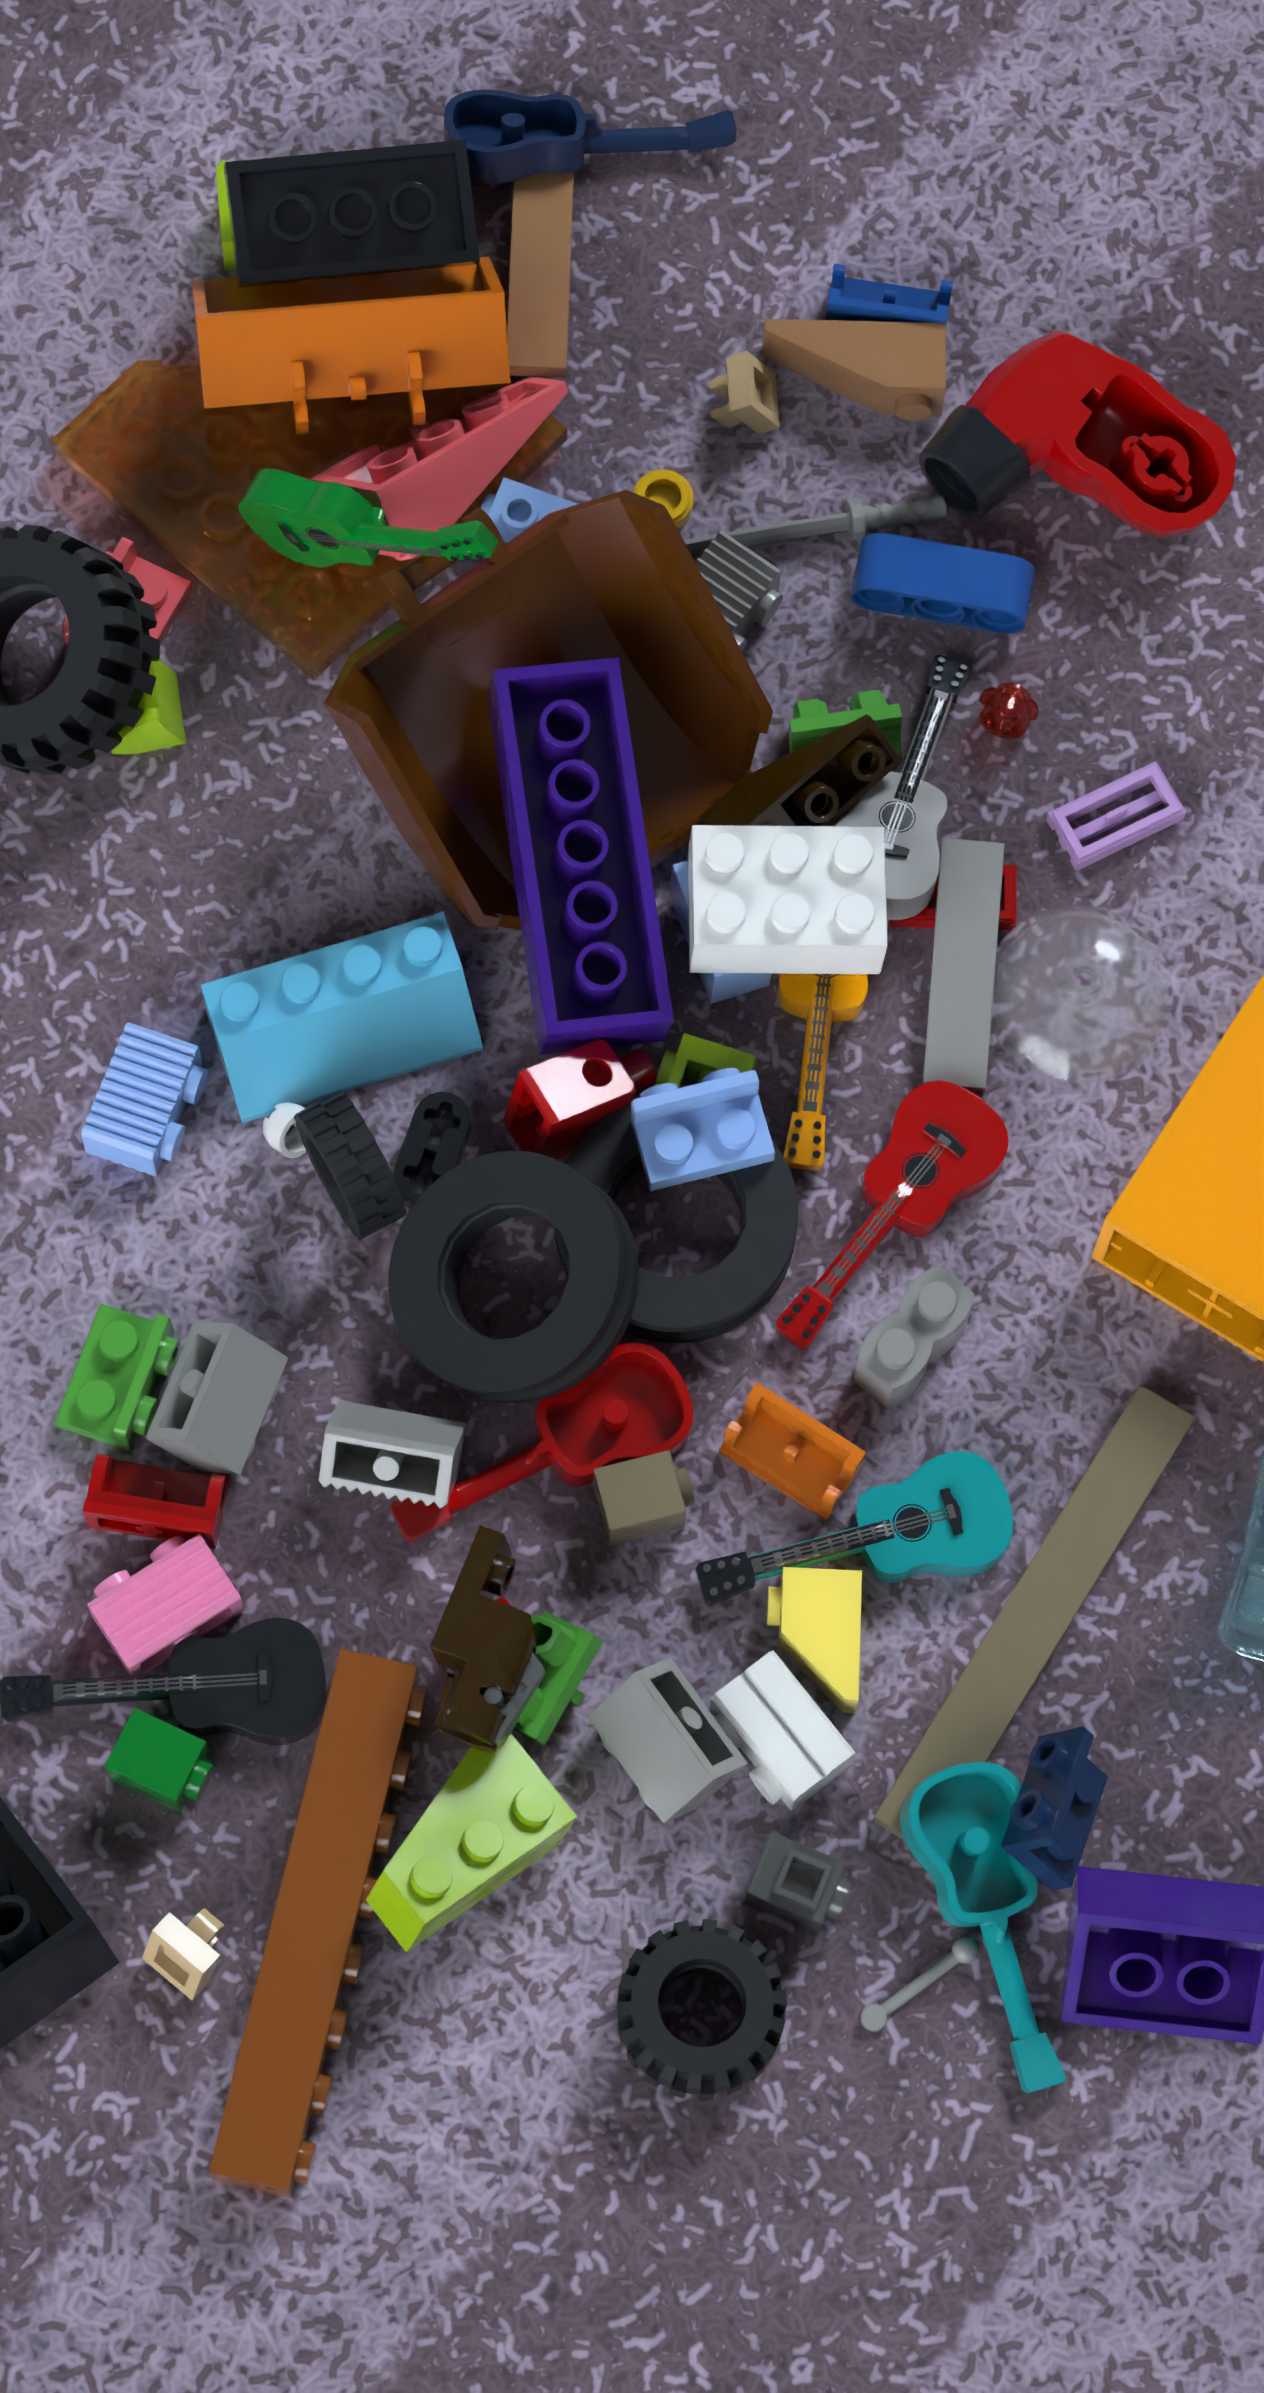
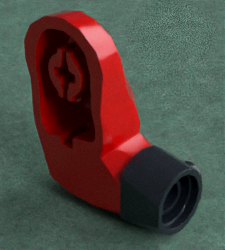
[919,330,1236,538]

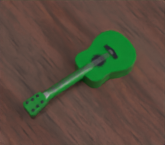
[238,468,499,568]

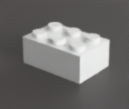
[688,825,888,974]

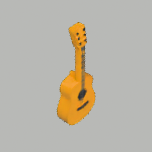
[778,920,889,1171]

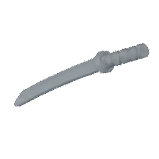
[684,495,946,556]

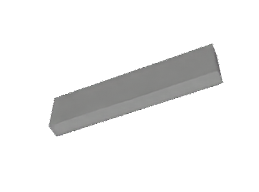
[922,838,1005,1093]

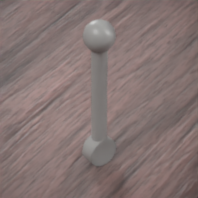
[861,1937,978,2032]

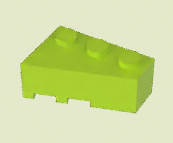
[366,1733,578,1953]

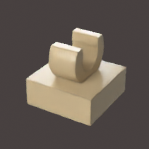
[709,351,780,433]
[142,1908,224,2001]

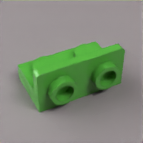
[55,1303,180,1451]

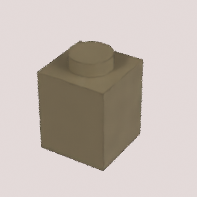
[593,1450,695,1546]

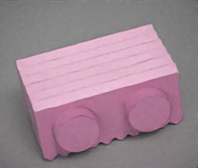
[87,1534,244,1676]

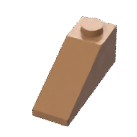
[762,319,946,421]

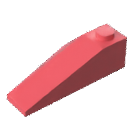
[309,376,569,561]

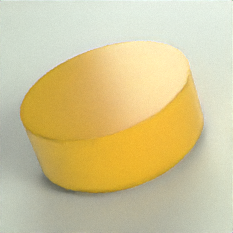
[633,470,693,529]

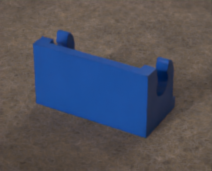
[825,263,953,324]

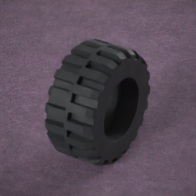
[0,525,160,775]

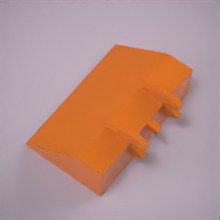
[191,256,511,435]

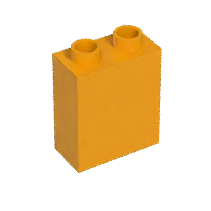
[1091,974,1264,1363]

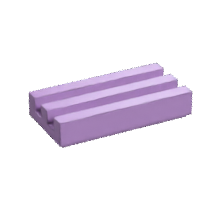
[1046,761,1186,871]

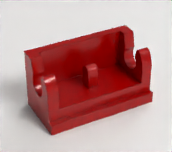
[83,1454,230,1549]

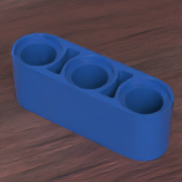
[851,533,1035,634]

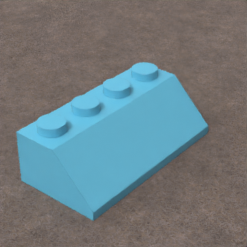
[201,912,483,1123]

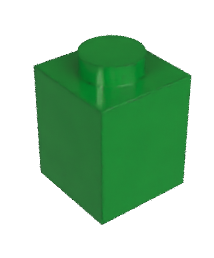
[104,1708,214,1813]

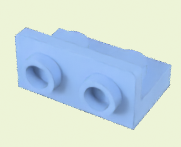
[631,1068,775,1191]

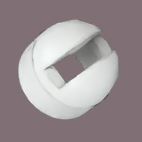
[263,1102,307,1158]

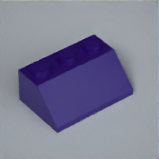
[1061,1866,1264,2045]

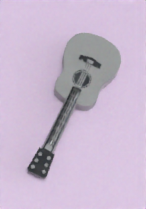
[836,655,972,920]

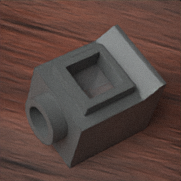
[745,1830,852,1933]

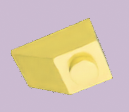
[767,1567,862,1713]

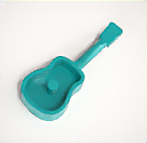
[900,1762,1066,2093]

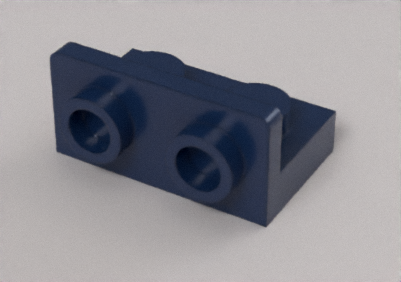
[1001,1726,1108,1891]

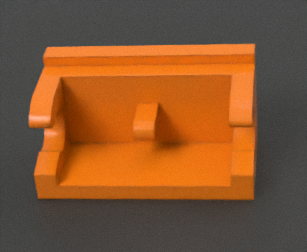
[719,1382,866,1522]

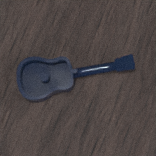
[444,90,737,184]

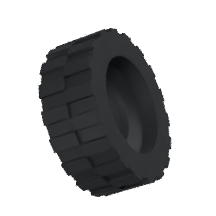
[294,1091,407,1240]

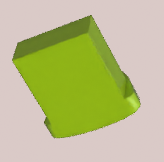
[111,659,187,754]

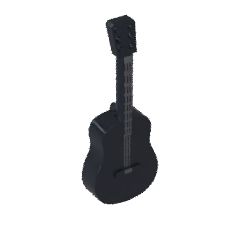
[0,1617,327,1745]

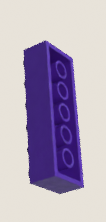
[487,657,674,1055]

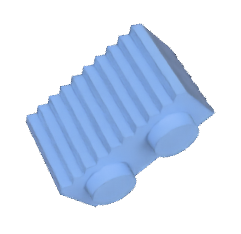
[81,1022,208,1176]

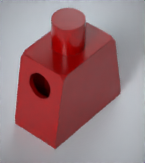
[502,1039,656,1160]

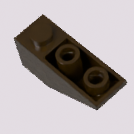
[698,714,902,826]

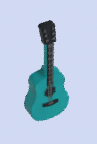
[695,1451,1013,1606]

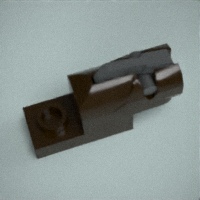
[430,1526,545,1753]

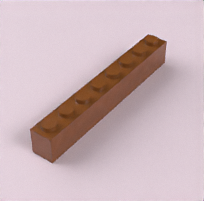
[209,1648,428,2198]

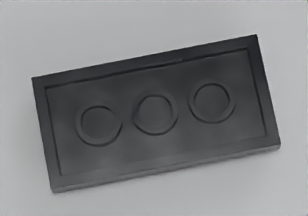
[224,140,480,288]

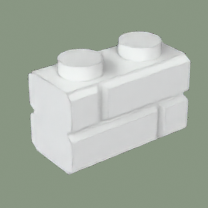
[709,1650,856,1811]

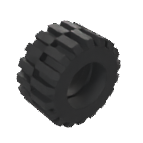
[616,1919,787,2100]

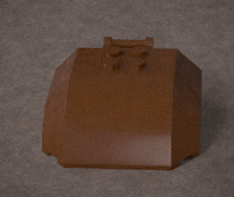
[324,490,773,930]

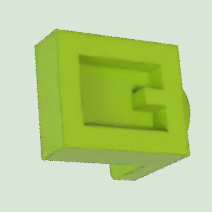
[656,1033,757,1088]

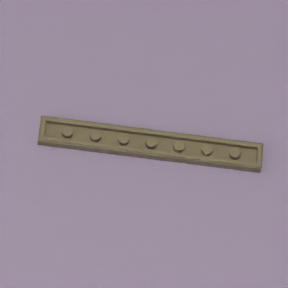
[873,1384,1196,1840]

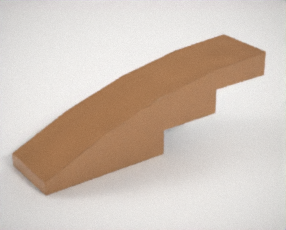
[507,172,574,377]

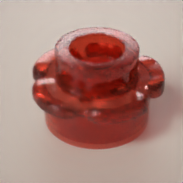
[979,682,1039,739]

